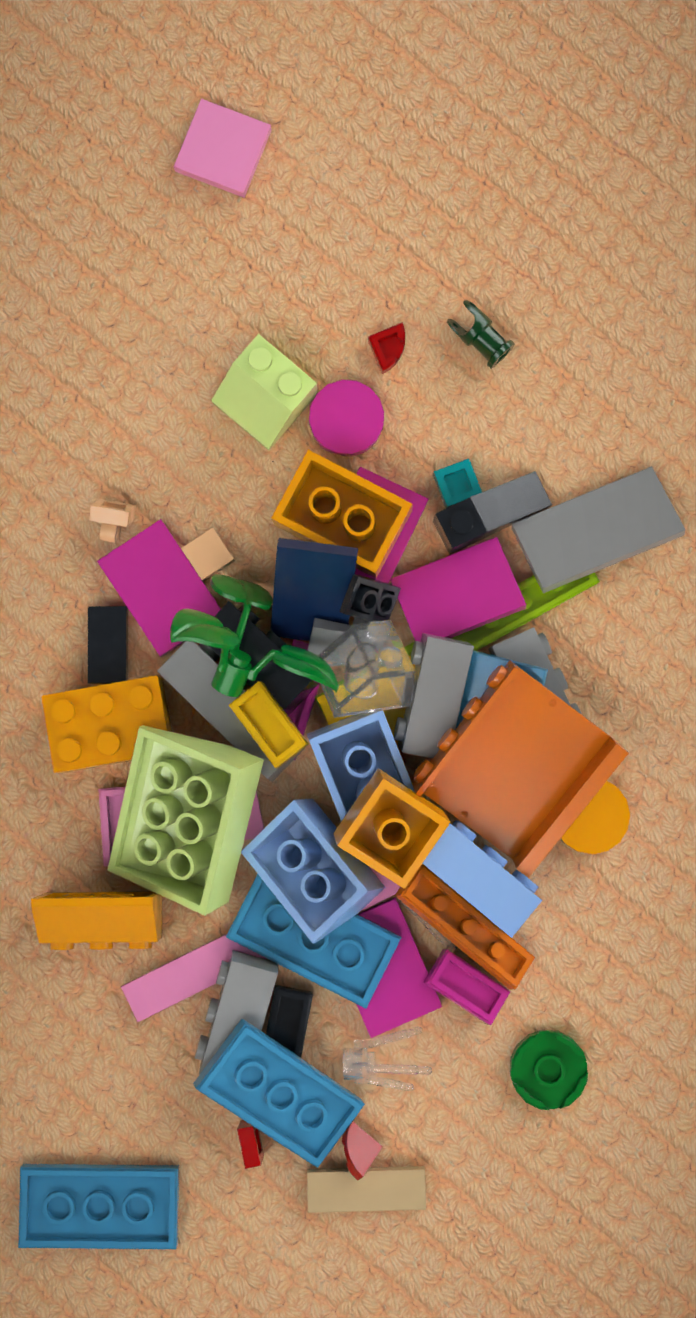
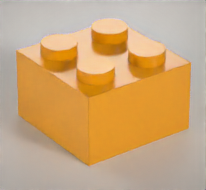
[333,768,451,889]

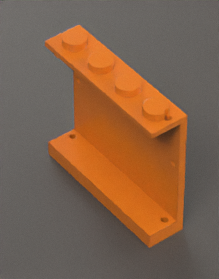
[413,660,629,877]

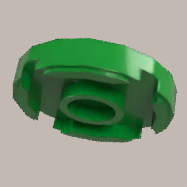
[509,1029,588,1110]

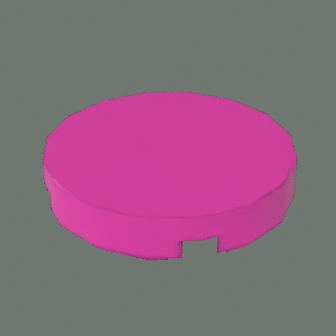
[309,380,384,457]

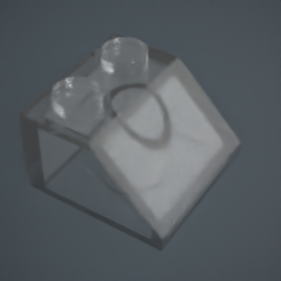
[318,620,415,718]

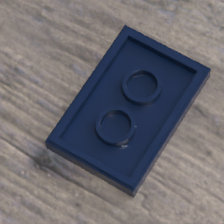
[271,538,358,641]

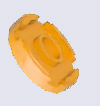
[561,781,630,854]

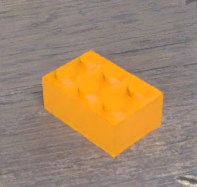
[271,449,413,579]
[41,675,172,773]

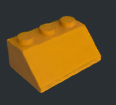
[31,891,162,950]

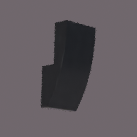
[339,574,401,624]

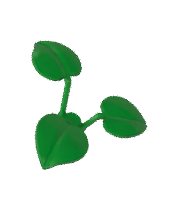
[170,574,339,697]

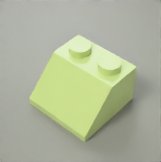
[211,334,318,450]

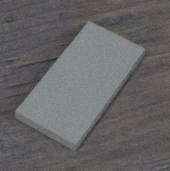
[512,466,685,593]

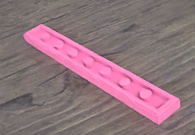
[121,866,400,1022]

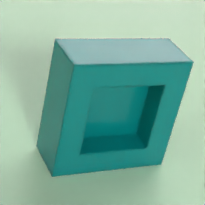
[433,459,482,508]

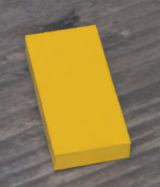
[229,681,309,768]

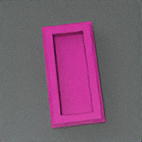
[423,949,511,1025]

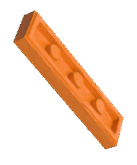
[395,864,535,990]

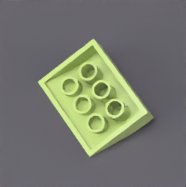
[107,725,264,916]

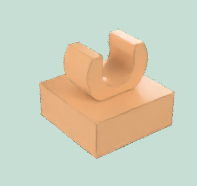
[89,499,136,543]

